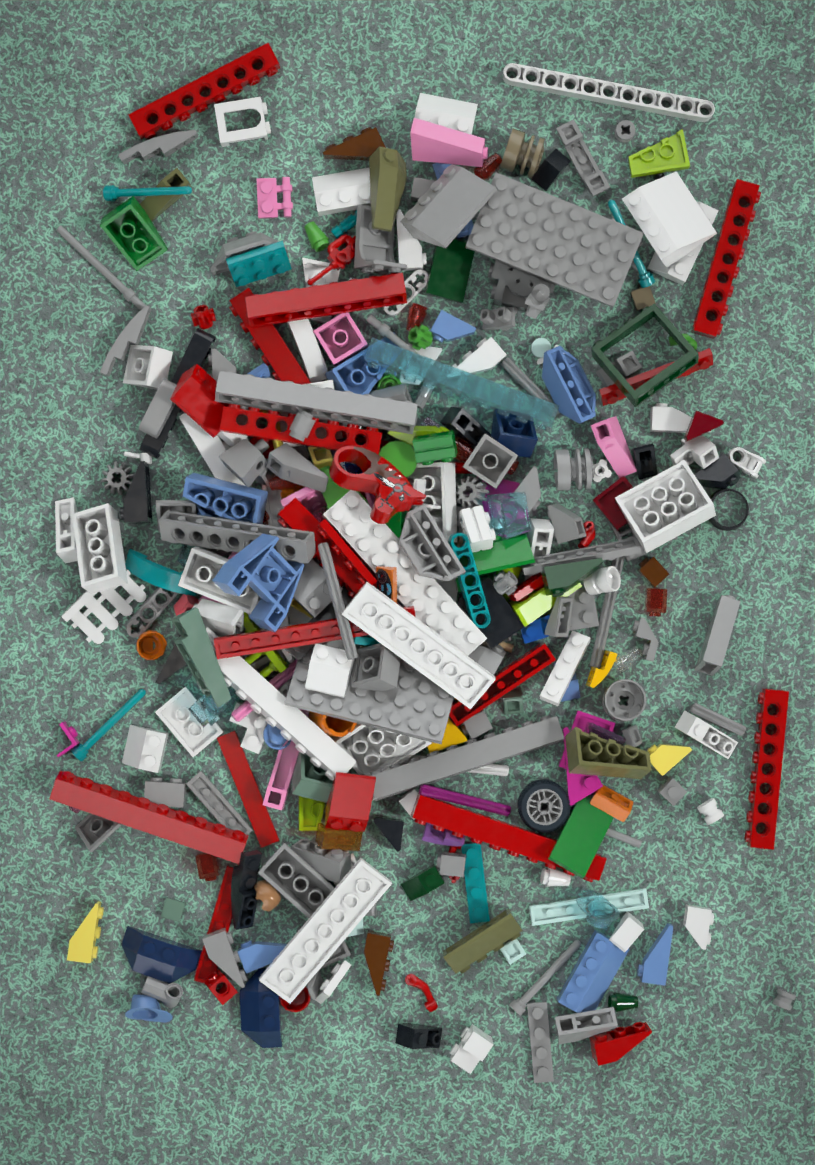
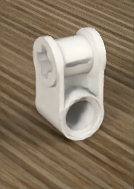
[727,447,766,479]

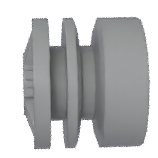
[554,448,594,491]
[602,679,646,722]

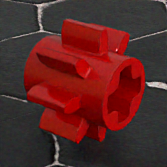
[191,305,216,330]

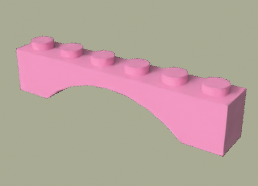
[263,708,309,810]

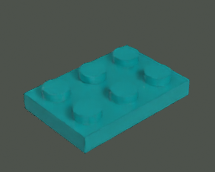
[226,240,292,287]

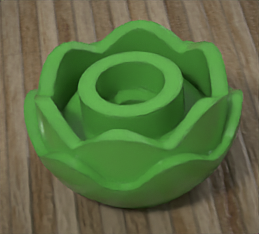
[377,374,401,390]

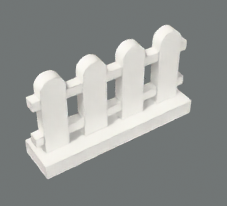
[61,570,147,644]

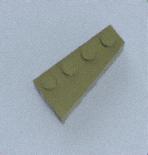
[565,727,652,779]

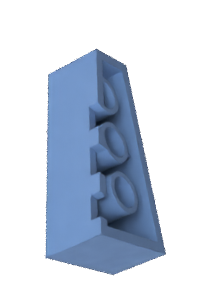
[183,473,268,524]

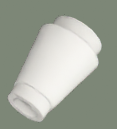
[540,868,571,887]

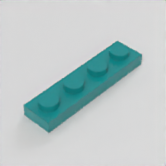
[461,843,490,924]

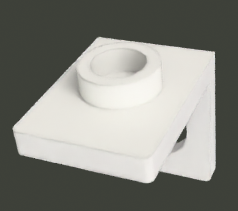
[412,479,441,509]

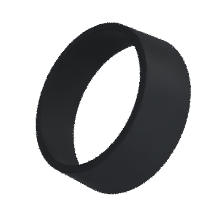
[709,488,749,531]

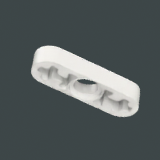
[384,270,428,316]

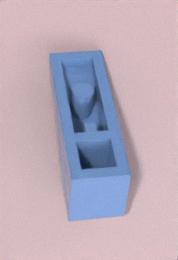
[637,923,673,985]
[237,940,287,973]

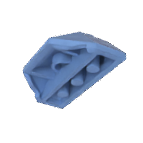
[542,346,596,424]

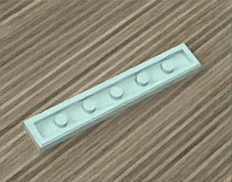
[529,888,649,926]

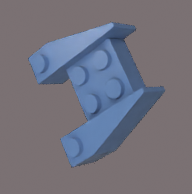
[212,534,304,632]

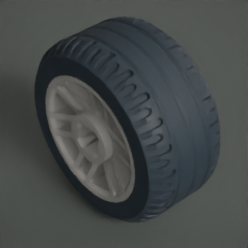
[517,779,570,833]

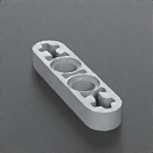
[125,587,178,638]

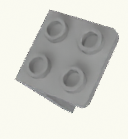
[354,204,407,276]

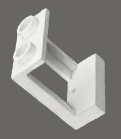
[214,97,271,147]

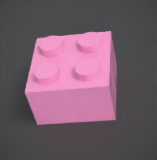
[313,313,368,367]

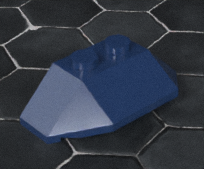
[121,926,202,984]
[240,968,282,1048]

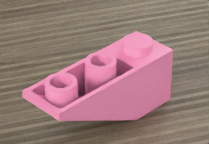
[591,416,637,478]

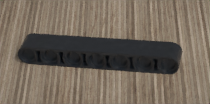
[139,328,216,459]

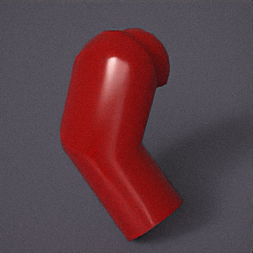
[578,521,596,549]

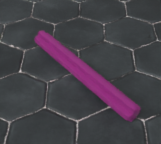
[419,784,511,816]

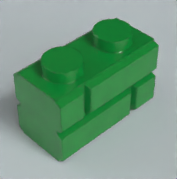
[412,430,457,465]

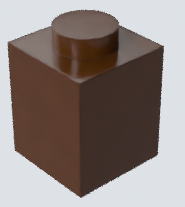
[637,557,669,588]

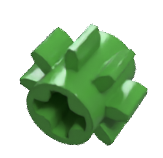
[408,325,433,350]

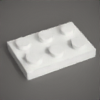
[155,687,224,757]

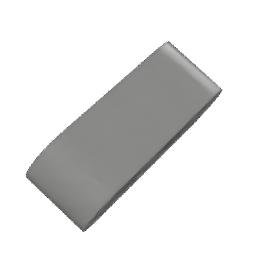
[139,379,177,439]

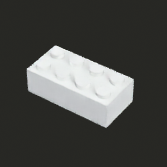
[72,503,128,594]
[178,547,261,614]

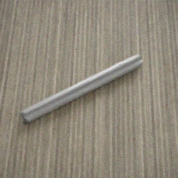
[318,542,358,660]
[590,556,625,668]

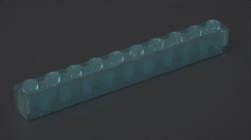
[364,337,559,430]

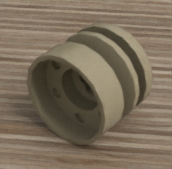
[500,128,545,179]

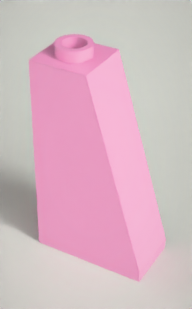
[410,118,488,167]

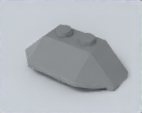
[210,231,288,275]
[398,504,466,581]

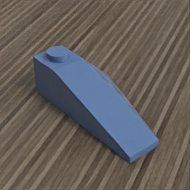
[325,332,402,395]

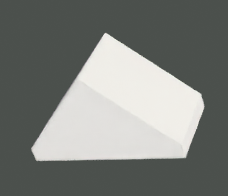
[609,912,644,952]

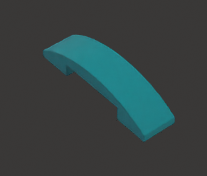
[125,549,197,596]

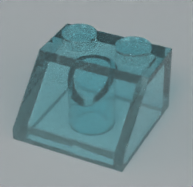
[188,686,237,728]

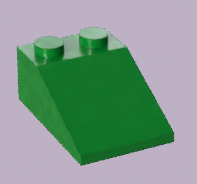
[100,196,168,271]

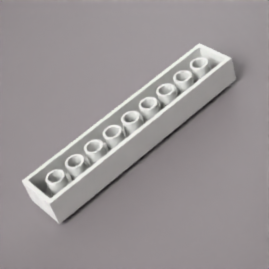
[322,490,487,656]

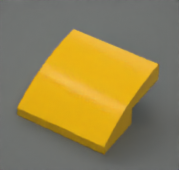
[586,650,617,688]

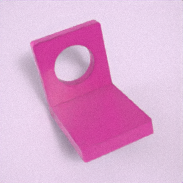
[57,721,80,758]

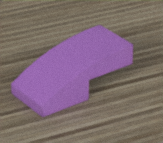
[422,822,465,846]

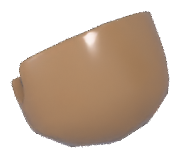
[255,879,281,912]

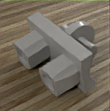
[525,284,551,319]
[480,307,518,331]

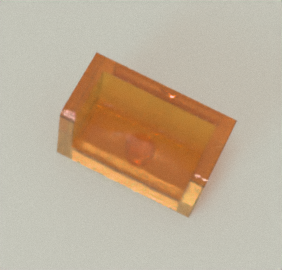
[315,823,363,851]

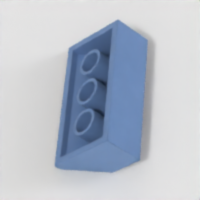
[557,929,630,1013]

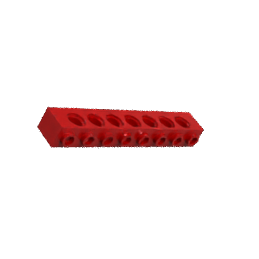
[128,43,280,140]
[691,179,761,339]
[220,404,382,455]
[744,688,789,850]

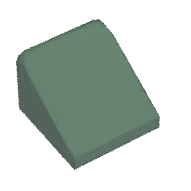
[502,690,524,715]

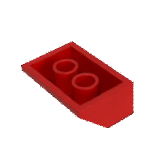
[170,364,228,438]

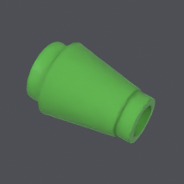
[304,221,329,252]

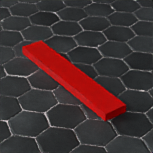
[217,730,280,848]
[194,866,233,983]

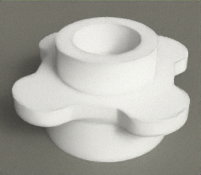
[593,459,612,482]

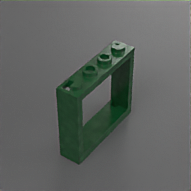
[591,303,699,407]

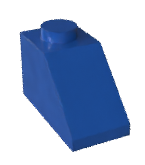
[520,614,551,644]

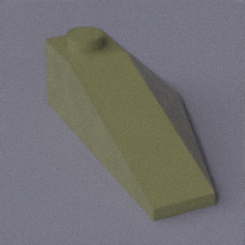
[369,146,407,232]

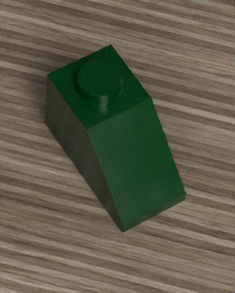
[400,864,445,901]

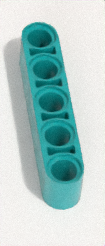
[448,533,491,628]

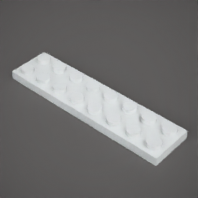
[342,582,496,709]
[259,858,392,1003]

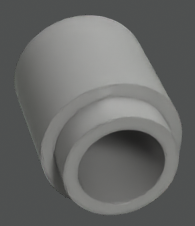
[289,411,315,442]

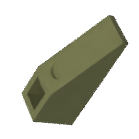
[140,168,192,221]

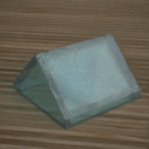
[486,492,532,539]

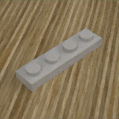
[186,770,253,835]
[527,1001,554,1083]

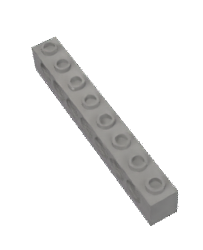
[159,510,316,563]

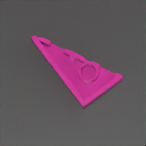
[563,726,603,806]

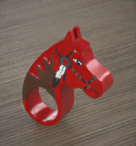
[329,446,426,524]

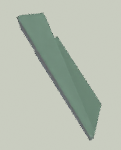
[171,608,231,707]

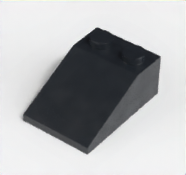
[120,461,153,524]

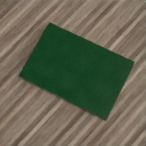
[424,239,475,303]

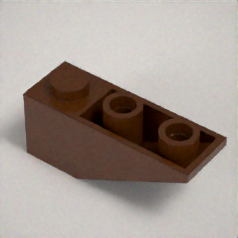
[323,127,386,161]
[364,930,394,996]

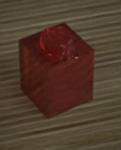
[644,588,667,617]
[195,853,221,882]

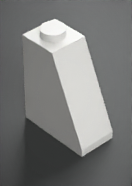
[192,598,244,637]

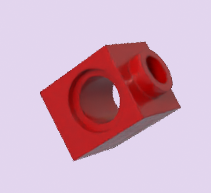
[204,970,238,1005]

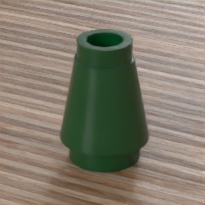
[608,992,638,1012]

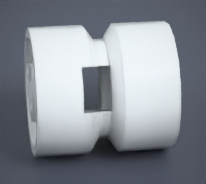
[583,566,621,595]

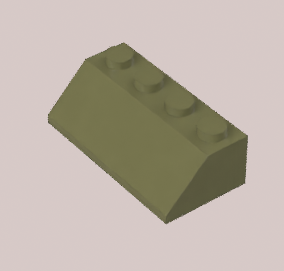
[443,908,523,974]

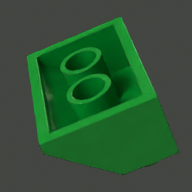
[473,530,535,575]

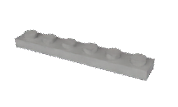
[521,538,641,576]

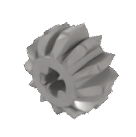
[101,461,134,495]
[456,476,489,509]

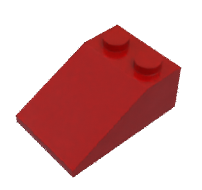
[325,772,376,832]

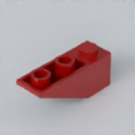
[589,1022,652,1066]

